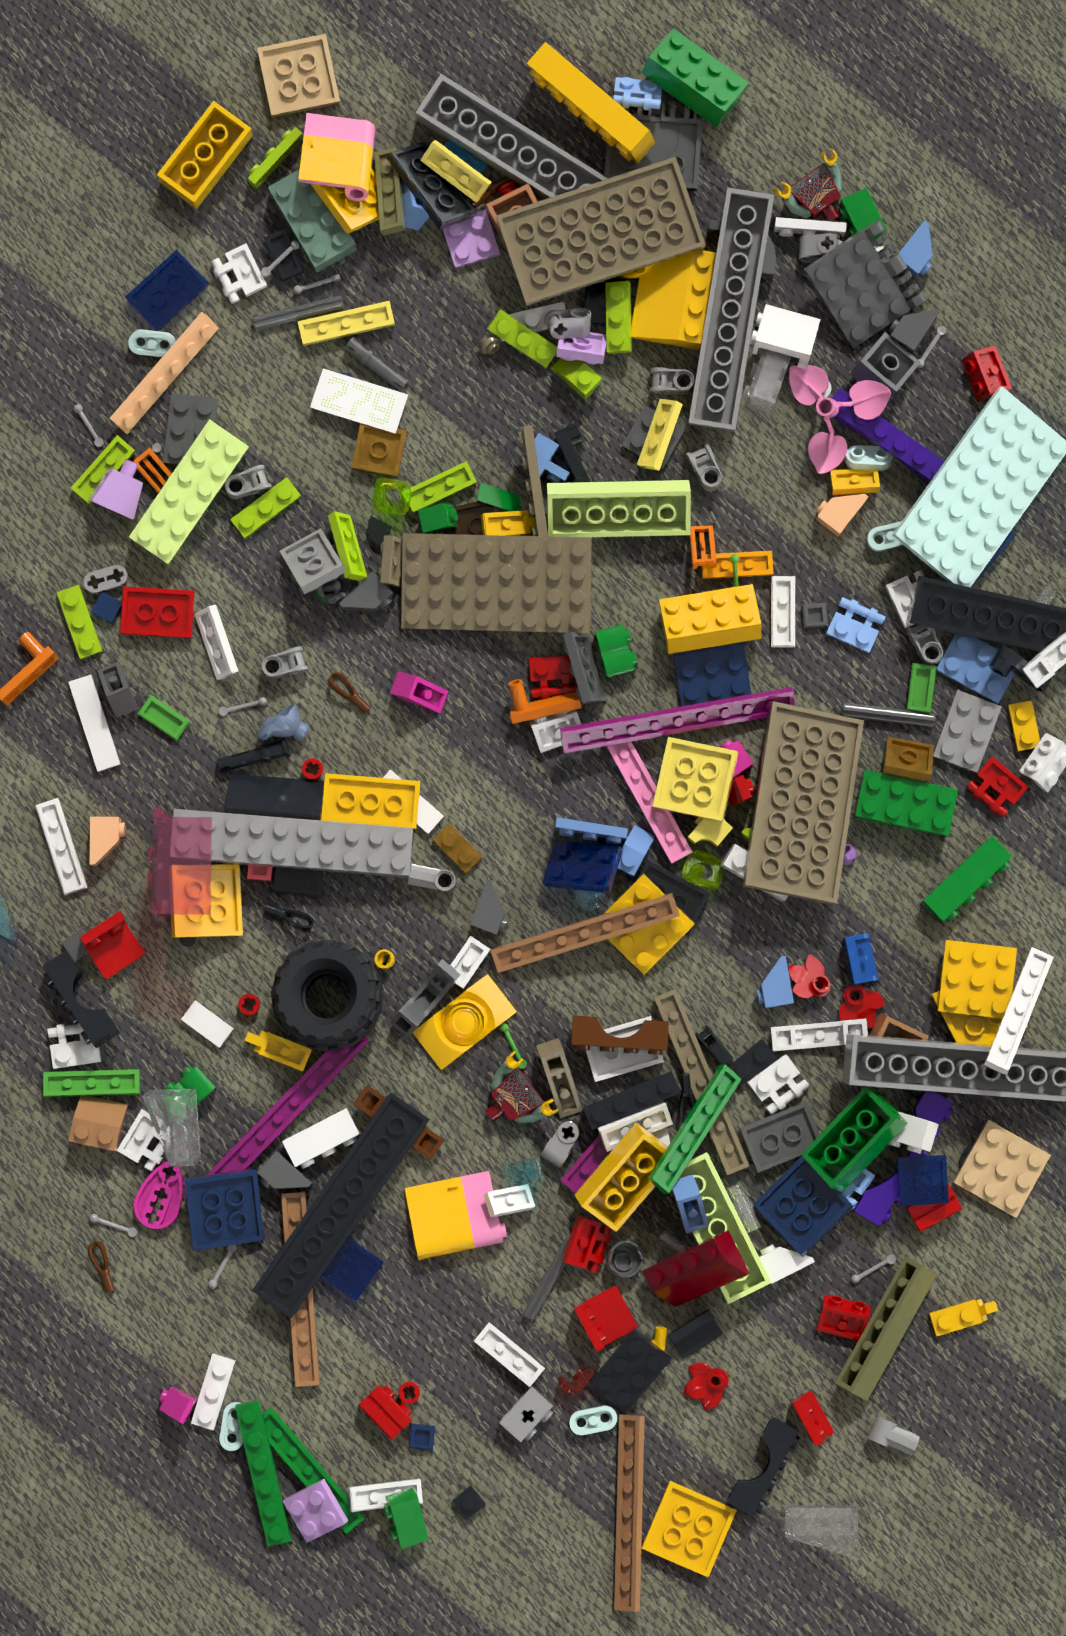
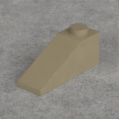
[536,1038,583,1118]

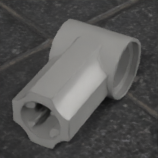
[408,864,456,892]
[868,1416,920,1456]

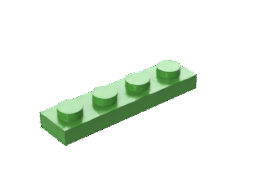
[43,1069,140,1097]

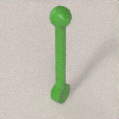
[730,554,739,587]
[499,1023,527,1069]

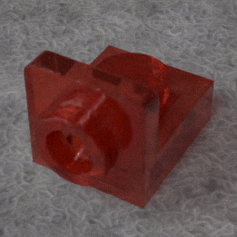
[558,1366,596,1395]

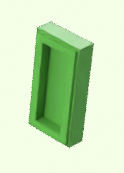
[907,663,937,713]
[138,695,190,741]

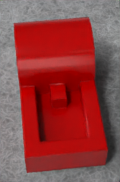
[729,775,756,807]

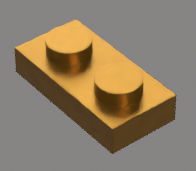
[433,823,483,874]

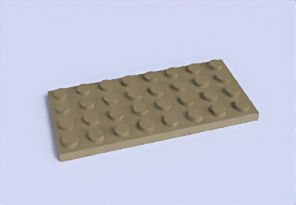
[496,157,706,306]
[401,533,592,633]
[743,701,864,905]

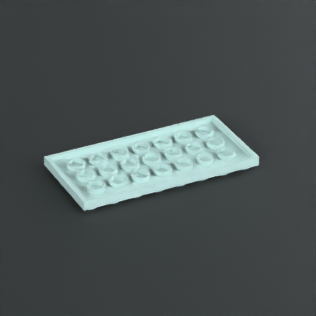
[892,386,1066,587]

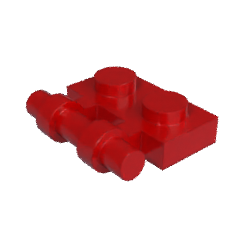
[529,655,578,699]
[966,757,1029,818]
[562,1215,612,1273]

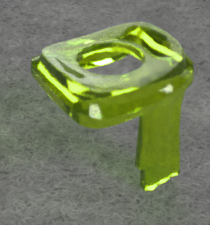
[373,477,411,516]
[682,851,725,890]

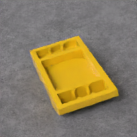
[413,974,517,1070]

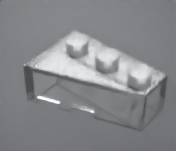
[742,348,791,415]
[142,1089,201,1167]
[783,1505,858,1561]

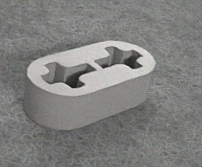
[83,565,128,594]

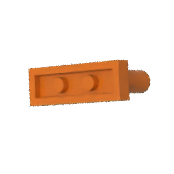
[0,632,59,706]
[508,679,582,724]

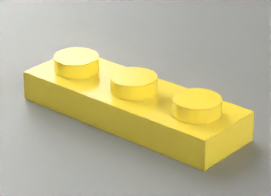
[420,140,492,203]
[637,399,683,471]

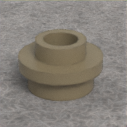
[479,333,501,355]

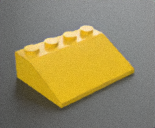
[631,249,716,350]

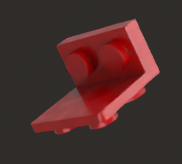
[79,911,145,979]
[574,1286,638,1351]

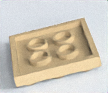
[257,34,340,118]
[953,1120,1051,1218]

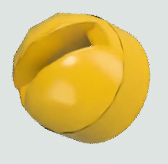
[375,949,395,969]

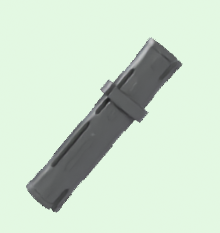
[344,337,409,392]

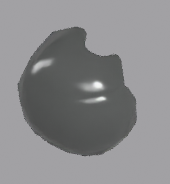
[606,1240,643,1278]

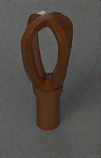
[464,176,509,208]
[328,672,371,714]
[87,1241,115,1293]

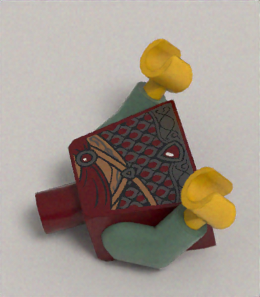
[774,148,843,222]
[485,1051,558,1124]

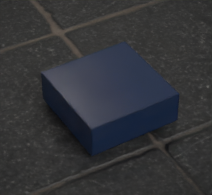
[91,592,122,624]
[409,1423,435,1450]

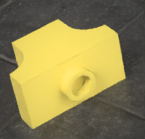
[687,817,733,848]

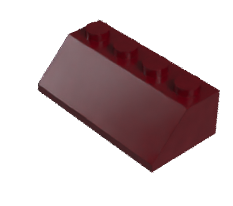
[642,1230,750,1307]

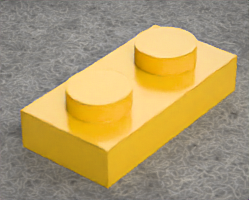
[830,469,880,495]
[1008,700,1040,752]

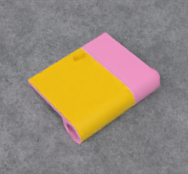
[298,113,376,201]
[405,1171,507,1260]

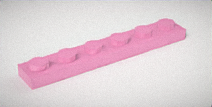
[606,742,692,864]

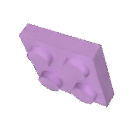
[443,209,500,269]
[556,332,607,364]
[283,1479,348,1543]

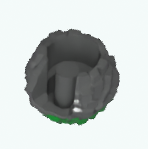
[315,574,352,604]

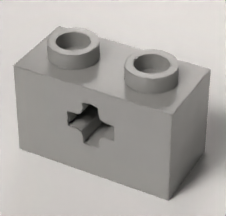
[499,1385,553,1442]

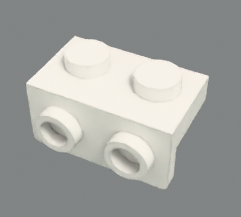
[1020,733,1066,792]

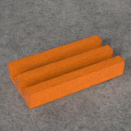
[133,447,172,494]
[690,525,716,569]

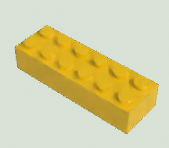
[527,42,656,164]

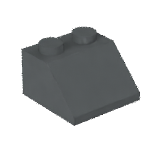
[850,332,921,401]

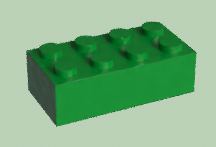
[641,28,749,127]
[853,769,958,838]
[802,1086,908,1192]

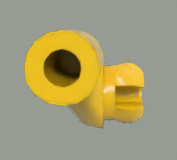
[652,1327,667,1351]

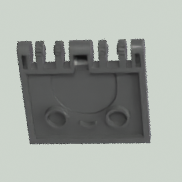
[604,96,703,191]
[804,220,926,349]

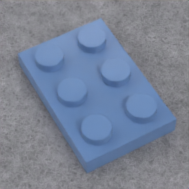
[936,633,1014,704]
[555,817,628,845]

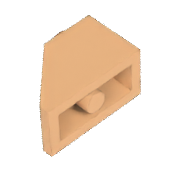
[816,494,869,537]
[90,817,125,866]

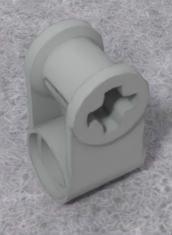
[799,233,843,263]
[544,308,591,339]
[649,367,694,395]
[686,443,722,491]
[225,465,272,500]
[906,625,943,666]
[262,646,309,679]
[540,1121,579,1168]

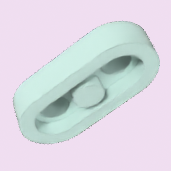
[128,329,176,357]
[845,445,893,471]
[867,521,904,552]
[219,1402,243,1451]
[569,1405,617,1435]

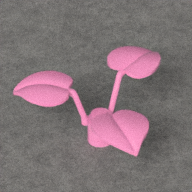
[789,365,891,474]

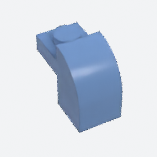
[535,433,570,483]

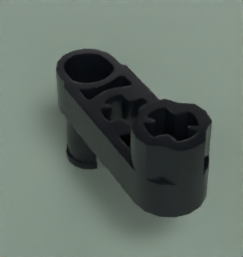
[554,422,591,483]
[989,646,1052,692]

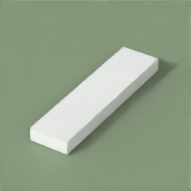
[69,675,121,772]
[35,798,88,896]

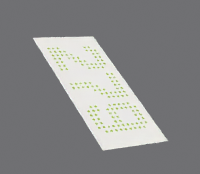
[310,369,408,434]

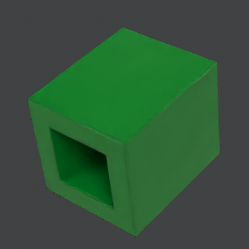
[418,503,458,534]

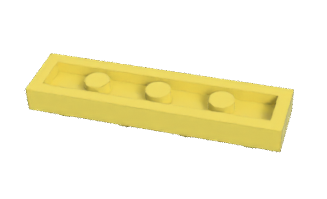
[298,301,395,346]

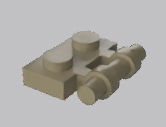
[379,535,403,587]

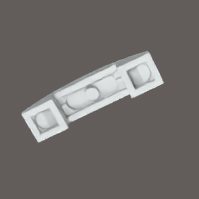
[1022,632,1066,688]
[771,1019,868,1051]

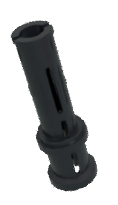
[217,737,291,773]

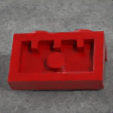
[962,345,1012,402]
[816,1295,871,1341]
[790,1391,834,1446]

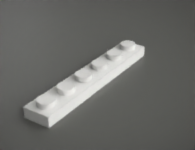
[984,947,1053,1075]

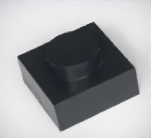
[452,1485,486,1520]

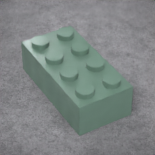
[268,169,357,273]

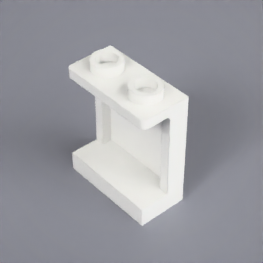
[750,304,820,369]

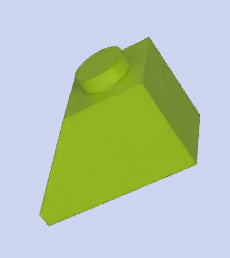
[551,358,602,400]

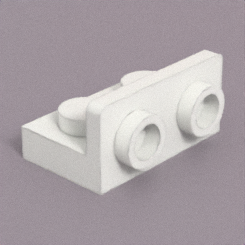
[529,710,581,753]

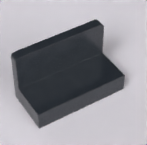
[668,1309,723,1358]

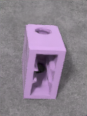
[89,459,143,520]

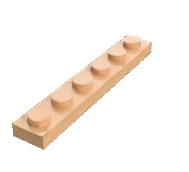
[110,312,219,434]

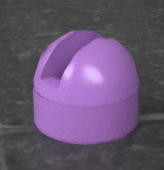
[843,844,857,865]

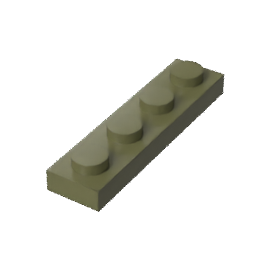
[374,147,405,236]

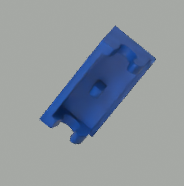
[843,933,879,985]

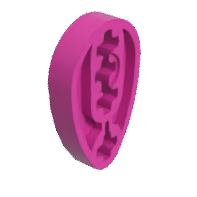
[134,1161,183,1229]

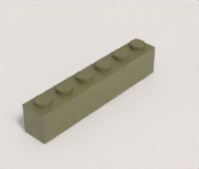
[835,1256,937,1401]

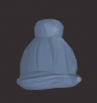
[257,704,309,741]

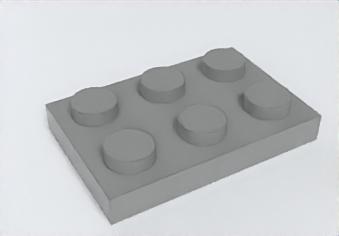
[280,528,346,594]
[933,690,1002,773]

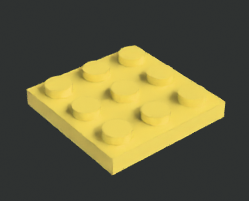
[653,737,739,822]

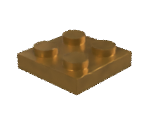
[351,423,407,478]
[883,736,934,782]

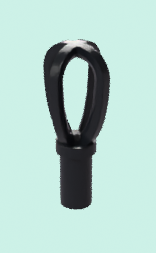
[263,903,314,931]
[679,1073,695,1123]

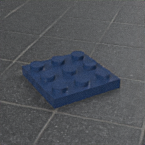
[673,642,751,707]
[753,1156,854,1257]
[184,1168,265,1251]

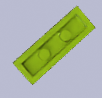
[248,127,303,189]
[606,281,632,354]
[487,309,558,368]
[71,435,136,505]
[403,461,477,514]
[230,477,301,539]
[328,511,367,582]
[56,585,103,660]

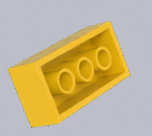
[157,101,253,209]
[659,584,762,654]
[575,1122,668,1232]

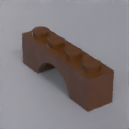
[571,1015,669,1055]

